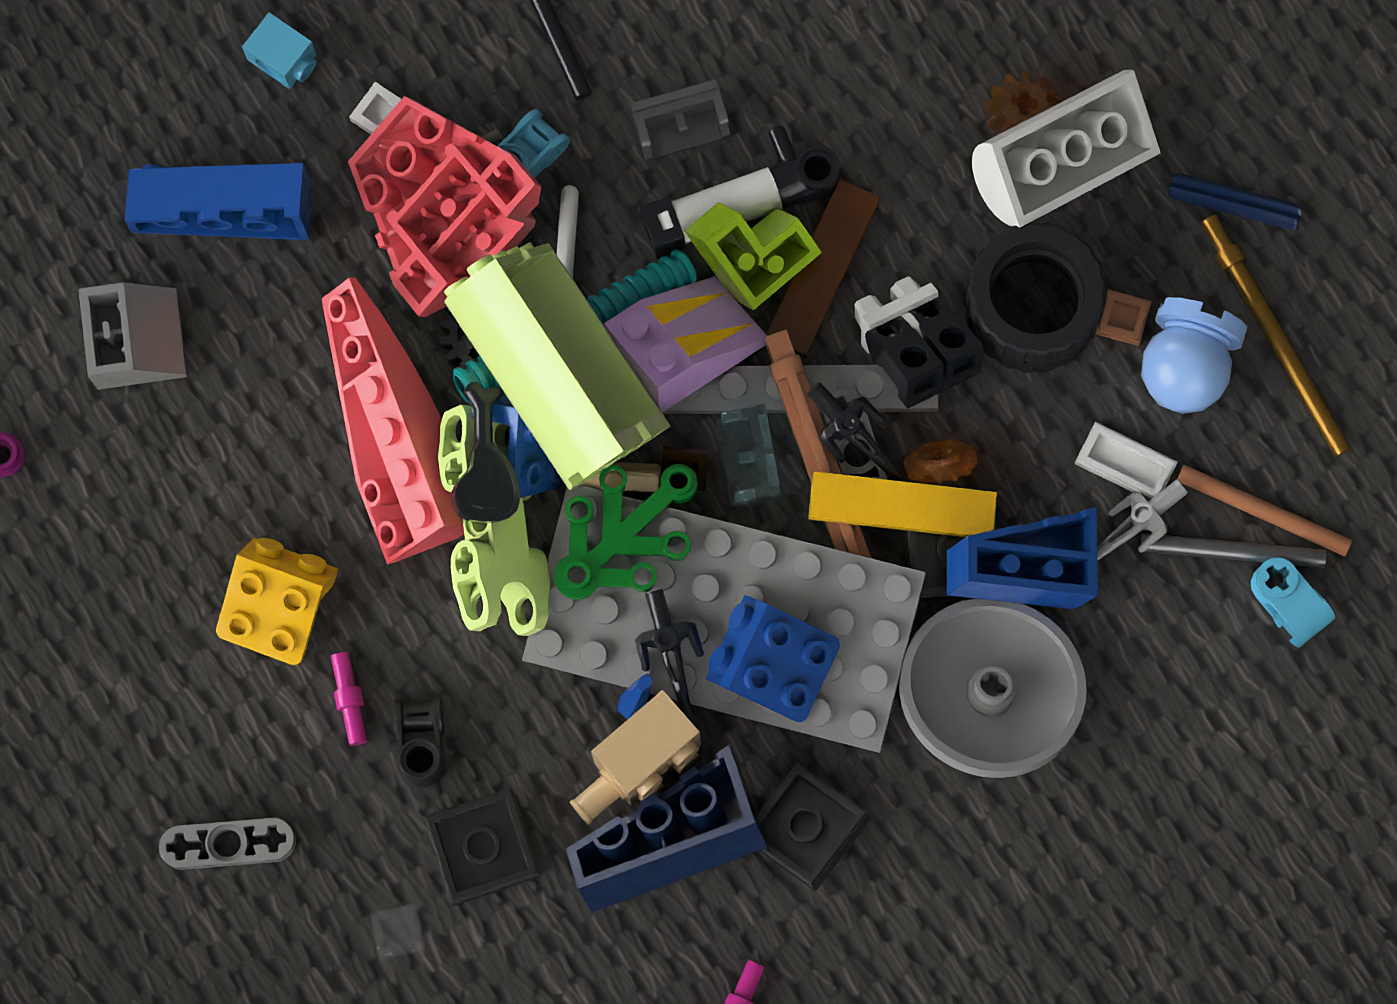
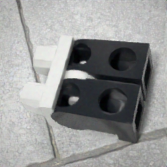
[855,276,983,409]

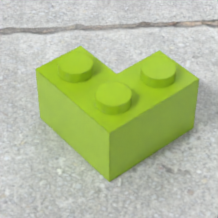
[684,202,822,310]

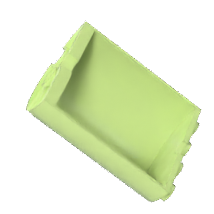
[444,242,671,490]

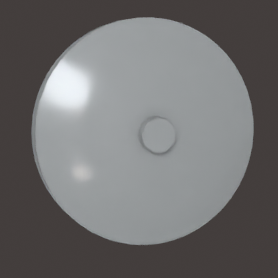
[899,599,1087,778]

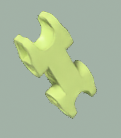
[438,405,550,636]

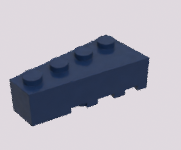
[566,745,767,912]

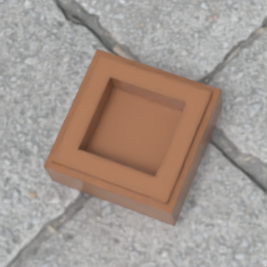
[1095,289,1152,346]

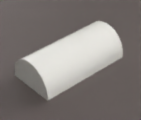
[972,70,1160,228]

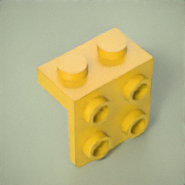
[216,538,339,665]

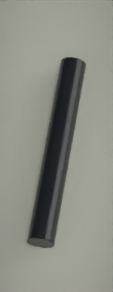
[530,0,592,101]

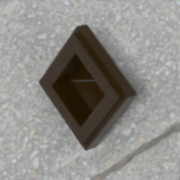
[660,446,709,491]

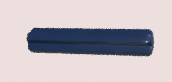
[1169,173,1302,230]

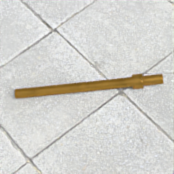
[1201,215,1351,457]

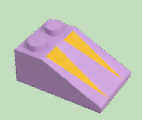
[604,276,767,412]

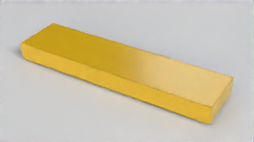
[808,472,997,537]

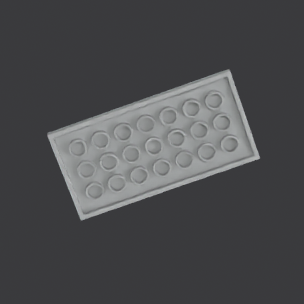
[522,485,926,753]

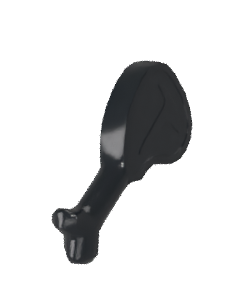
[451,382,520,523]

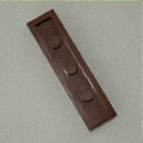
[766,179,881,359]

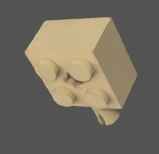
[570,690,701,825]

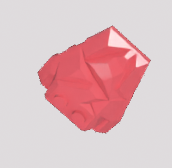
[348,96,541,318]

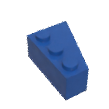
[947,507,1098,610]

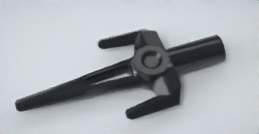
[807,382,908,482]
[635,588,704,724]

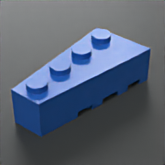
[125,163,313,240]

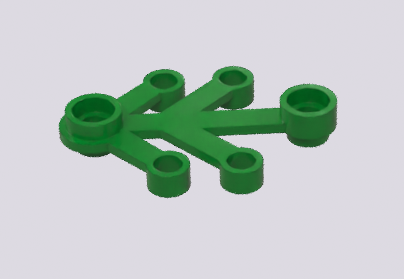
[554,464,697,600]

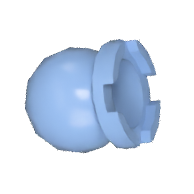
[1141,297,1248,414]

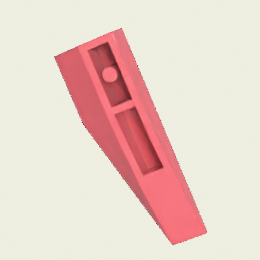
[322,278,464,564]

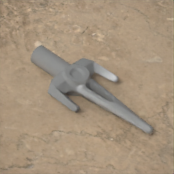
[1097,479,1188,561]

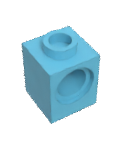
[242,12,316,89]

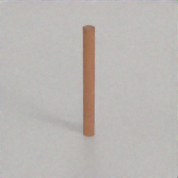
[1177,465,1352,557]

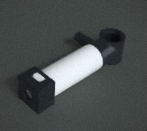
[640,126,840,259]

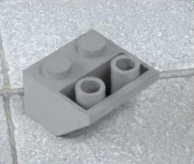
[78,282,187,390]

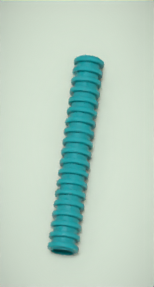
[453,249,696,405]

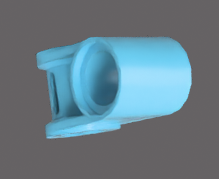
[498,109,570,178]
[1251,557,1335,648]

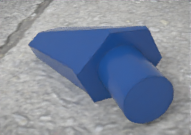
[617,674,653,720]

